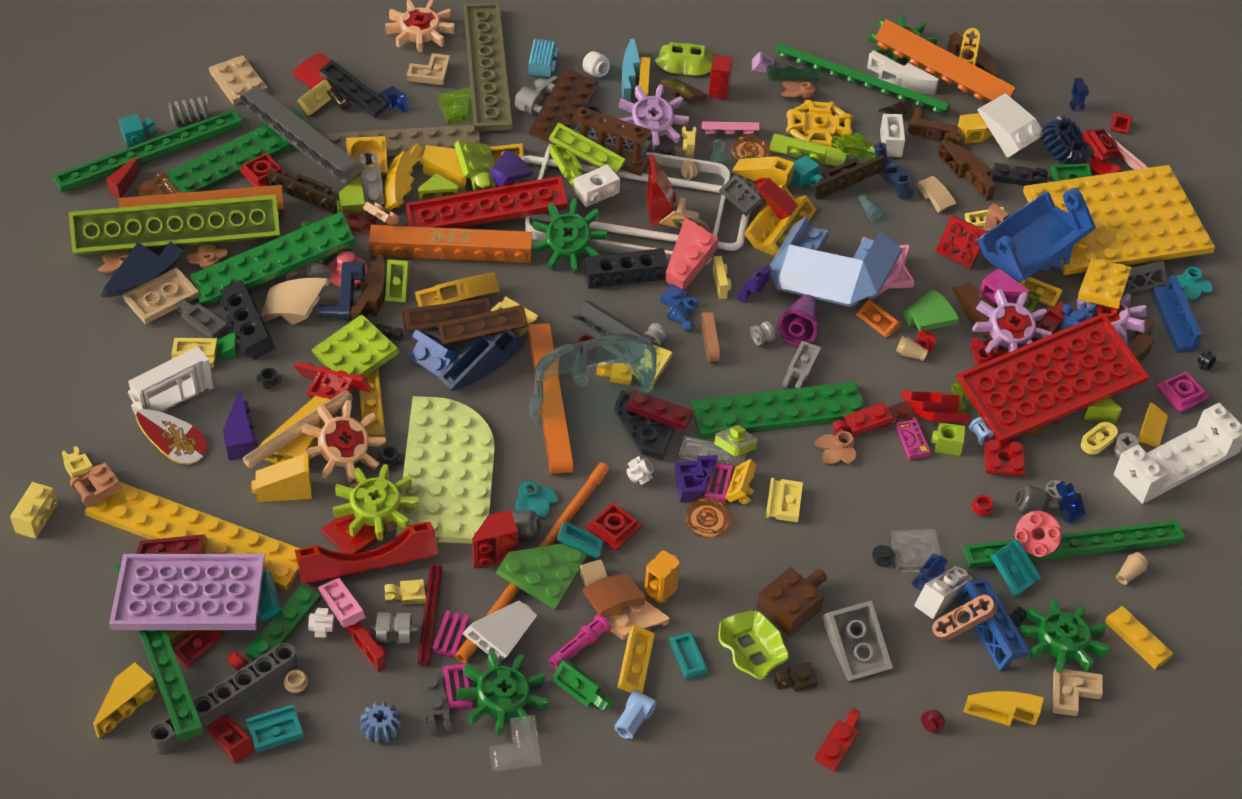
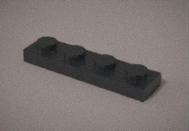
[319,60,388,118]

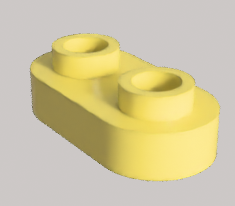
[1081,422,1118,455]

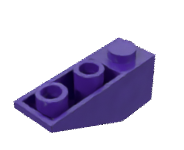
[223,392,258,460]

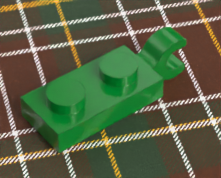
[551,659,614,711]

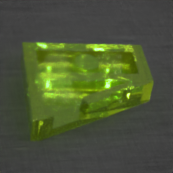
[437,87,471,124]
[831,133,876,159]

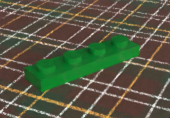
[245,585,321,661]

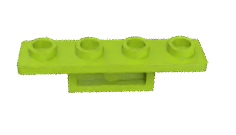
[769,134,847,167]

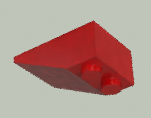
[647,155,678,226]

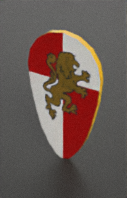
[136,409,207,465]

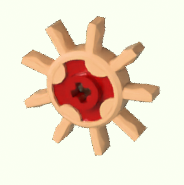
[385,0,455,52]
[301,400,386,483]

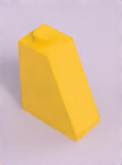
[420,145,469,191]
[251,454,312,502]

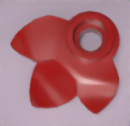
[970,337,1008,365]

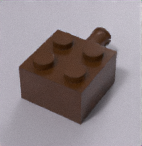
[756,567,827,637]

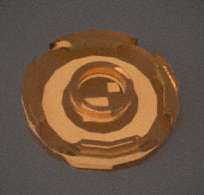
[731,135,769,162]
[685,498,730,538]

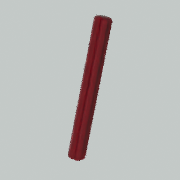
[417,565,443,666]

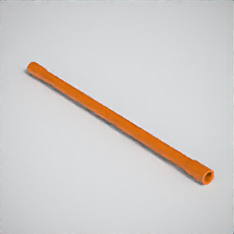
[455,462,610,663]

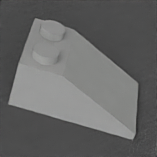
[822,600,893,681]

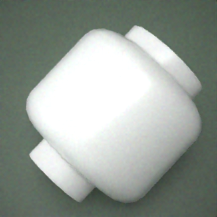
[583,51,610,78]

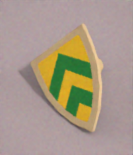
[659,198,710,230]

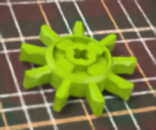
[333,464,419,541]

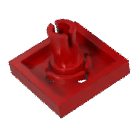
[935,215,988,269]

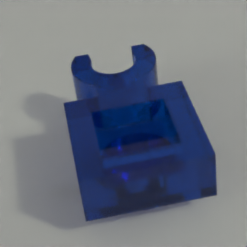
[911,553,948,591]

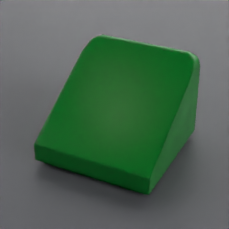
[216,333,237,358]

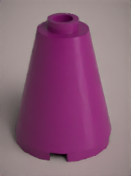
[777,295,819,347]

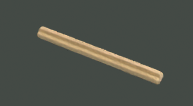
[243,390,353,468]

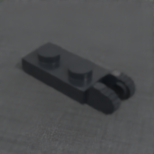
[992,162,1048,186]

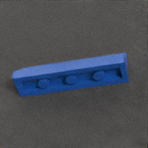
[1151,275,1202,353]
[956,579,1031,671]

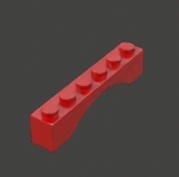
[294,521,438,584]

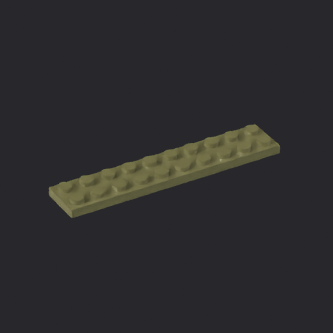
[463,3,512,131]

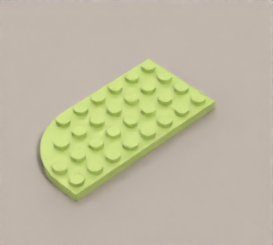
[396,396,494,544]

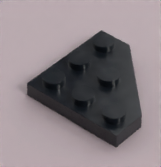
[614,390,676,460]

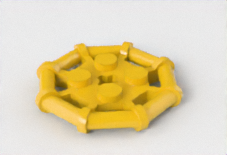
[786,99,853,148]

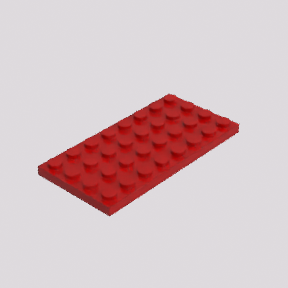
[956,313,1149,444]

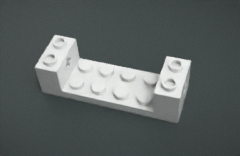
[1114,403,1242,504]

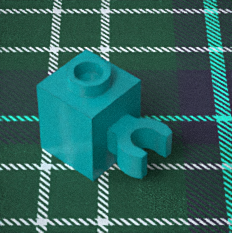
[118,114,157,148]
[791,155,823,189]

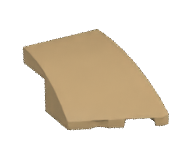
[261,278,330,325]

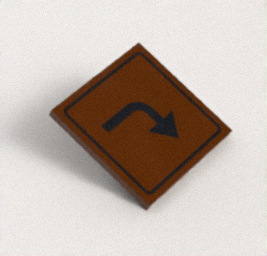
[660,79,708,101]

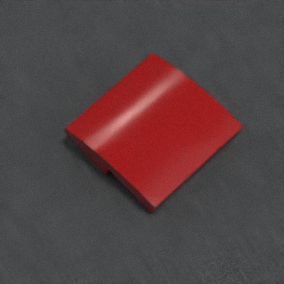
[292,52,331,89]

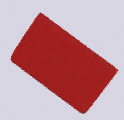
[172,630,223,668]

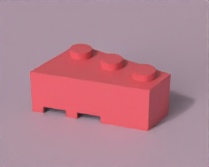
[666,217,718,290]

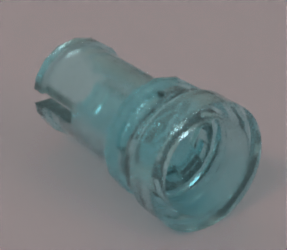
[710,139,726,166]
[857,194,883,222]

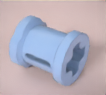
[969,417,995,446]

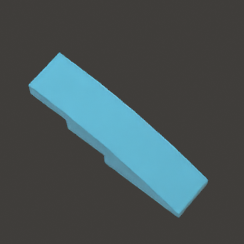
[621,38,640,102]

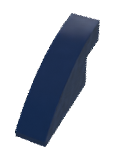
[100,241,184,298]
[438,330,525,391]

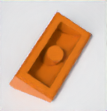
[856,299,902,338]

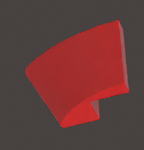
[901,390,970,423]

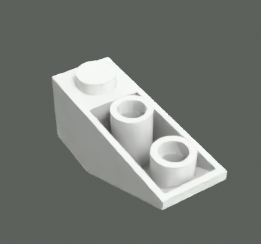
[914,566,974,619]

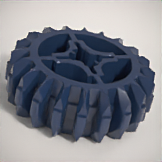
[1041,116,1088,164]

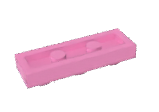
[701,122,759,134]
[318,578,365,628]

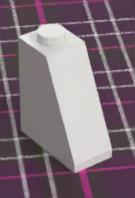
[462,601,537,663]

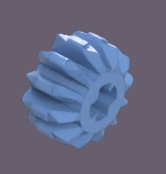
[360,701,402,745]

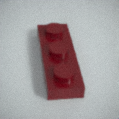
[625,390,694,431]
[136,534,208,554]

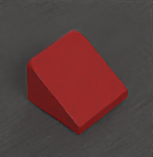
[1110,112,1133,135]

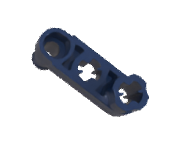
[874,142,914,199]
[319,262,365,320]

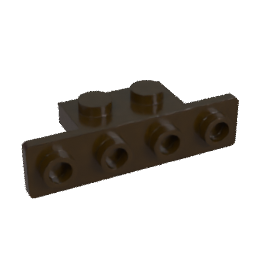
[814,155,886,199]
[268,170,337,214]

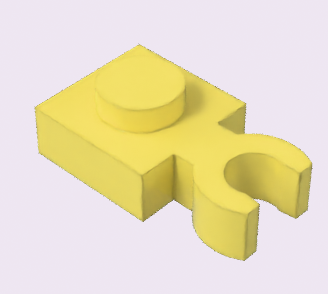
[62,446,93,478]

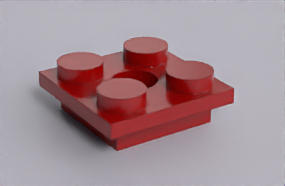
[1082,129,1118,161]
[238,153,288,187]
[984,440,1025,477]
[586,502,643,551]

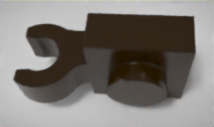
[879,100,913,114]
[774,662,819,691]

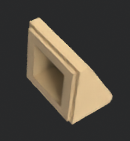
[580,559,607,587]

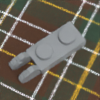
[360,153,385,207]
[783,341,822,389]

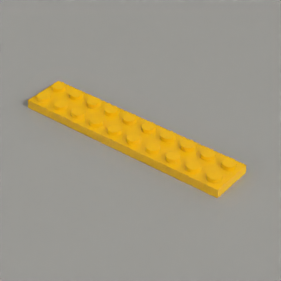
[85,482,301,591]

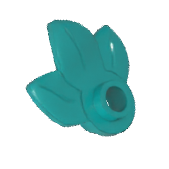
[1176,267,1212,300]
[515,480,559,520]

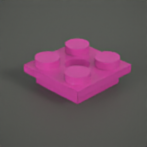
[1155,372,1210,412]

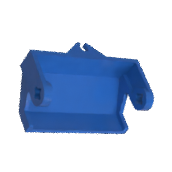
[977,188,1096,281]

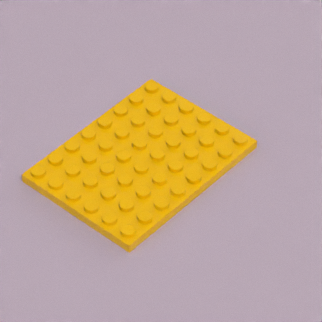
[1023,165,1215,275]

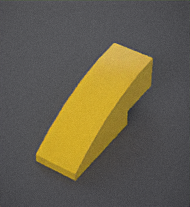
[963,691,1044,726]

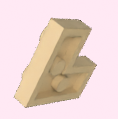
[406,53,450,85]
[1053,668,1103,716]

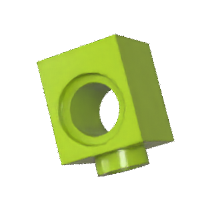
[931,422,965,456]

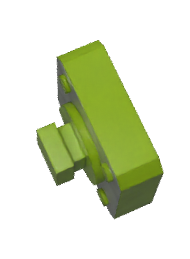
[714,425,758,456]

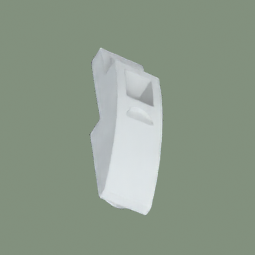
[867,50,939,95]

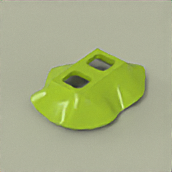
[655,42,714,76]
[718,611,789,680]

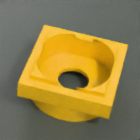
[346,136,388,177]

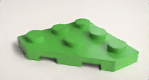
[496,543,587,609]

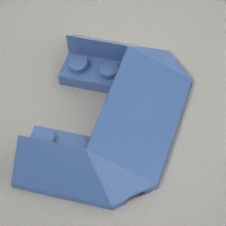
[769,216,902,307]

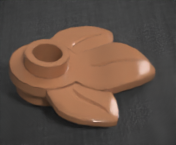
[781,79,815,98]
[186,243,228,269]
[98,250,131,273]
[814,431,856,465]

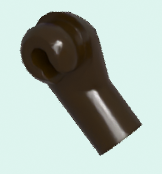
[326,87,352,110]

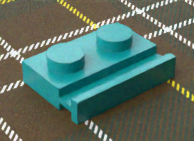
[990,539,1041,595]
[246,704,304,753]

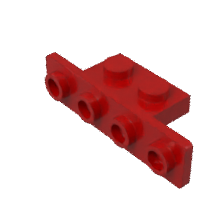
[294,362,372,400]

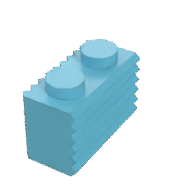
[528,39,559,78]

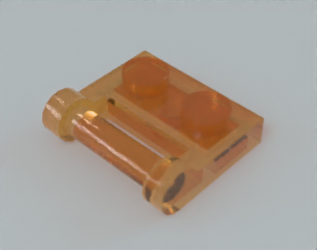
[134,172,181,196]

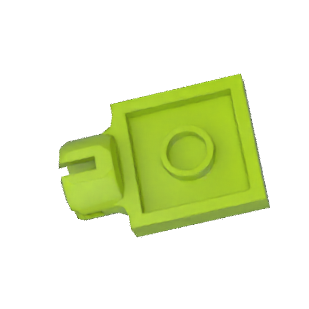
[454,140,497,191]

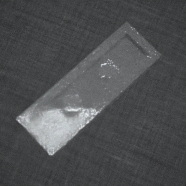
[679,436,747,469]

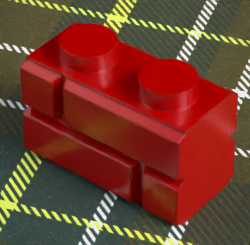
[708,55,733,100]

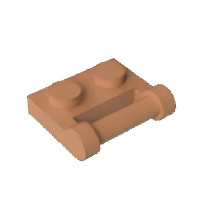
[70,462,123,507]

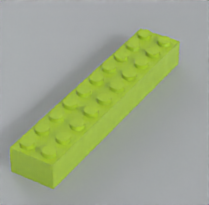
[69,195,281,255]

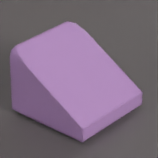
[752,52,775,73]

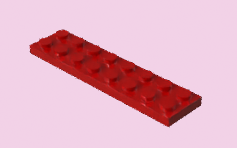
[405,176,568,228]

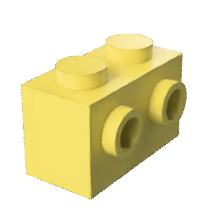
[10,482,57,539]

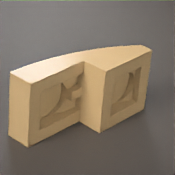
[916,176,956,213]

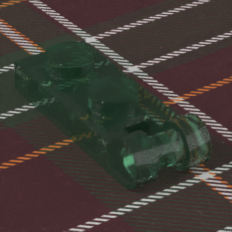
[766,64,819,82]

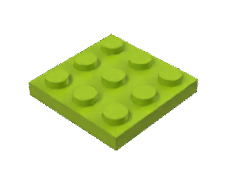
[311,314,399,377]

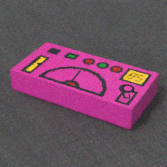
[895,419,931,460]

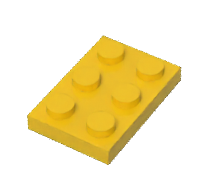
[1078,258,1131,309]

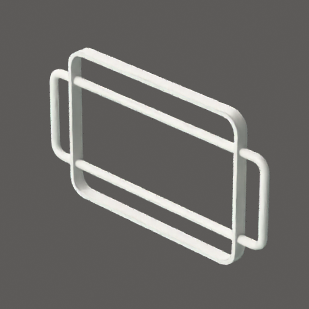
[514,144,750,265]

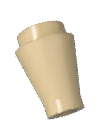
[895,336,928,361]
[1116,552,1148,585]

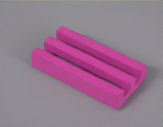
[703,462,734,504]
[432,610,469,658]
[443,663,473,711]

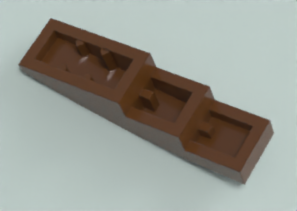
[952,282,1005,350]

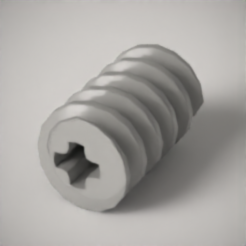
[168,96,210,126]

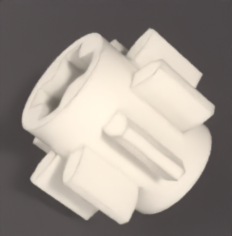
[627,456,654,485]
[308,608,335,638]

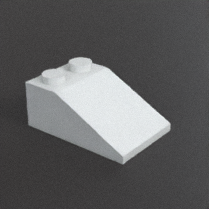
[978,93,1043,158]

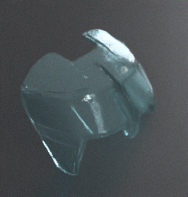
[528,333,657,426]

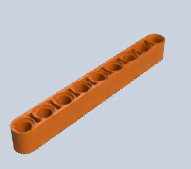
[528,323,573,474]

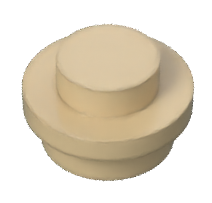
[681,161,698,180]
[284,670,308,693]

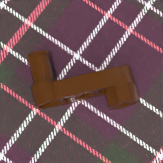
[907,108,962,145]

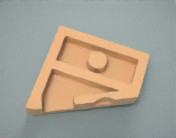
[363,202,405,226]
[608,600,670,640]

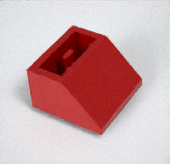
[472,510,518,569]

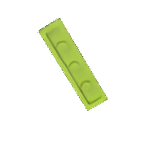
[549,122,626,175]

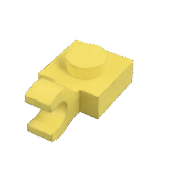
[682,126,697,159]
[384,579,426,606]

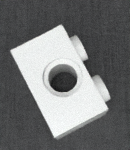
[880,114,905,157]
[574,165,620,207]

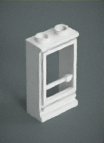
[128,347,214,415]

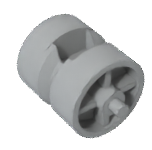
[370,612,418,644]

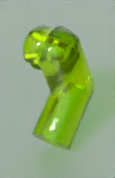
[951,382,968,414]

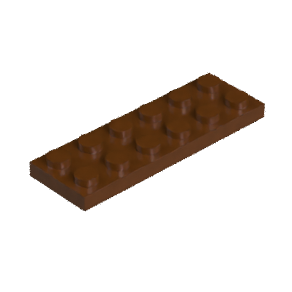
[528,67,599,145]

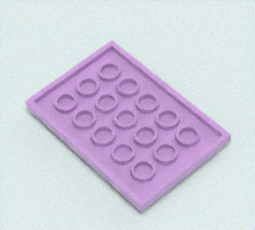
[109,554,265,630]

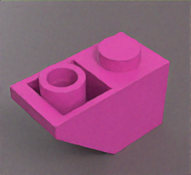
[980,268,1030,306]

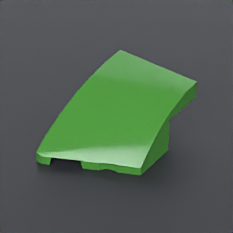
[902,289,959,331]

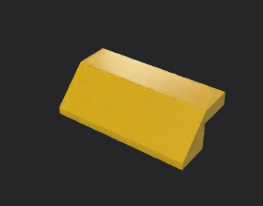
[744,184,817,256]

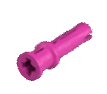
[548,614,611,670]

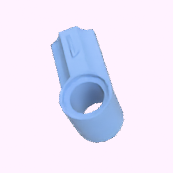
[614,690,657,739]

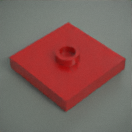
[321,514,386,553]

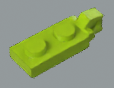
[549,145,583,187]

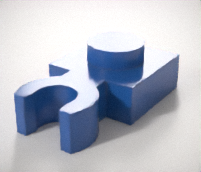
[660,284,699,314]
[1065,302,1097,328]

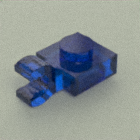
[1069,78,1089,111]
[378,86,409,113]
[1056,481,1086,523]

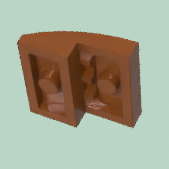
[583,573,646,617]

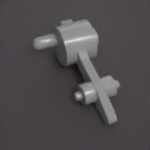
[515,76,559,116]

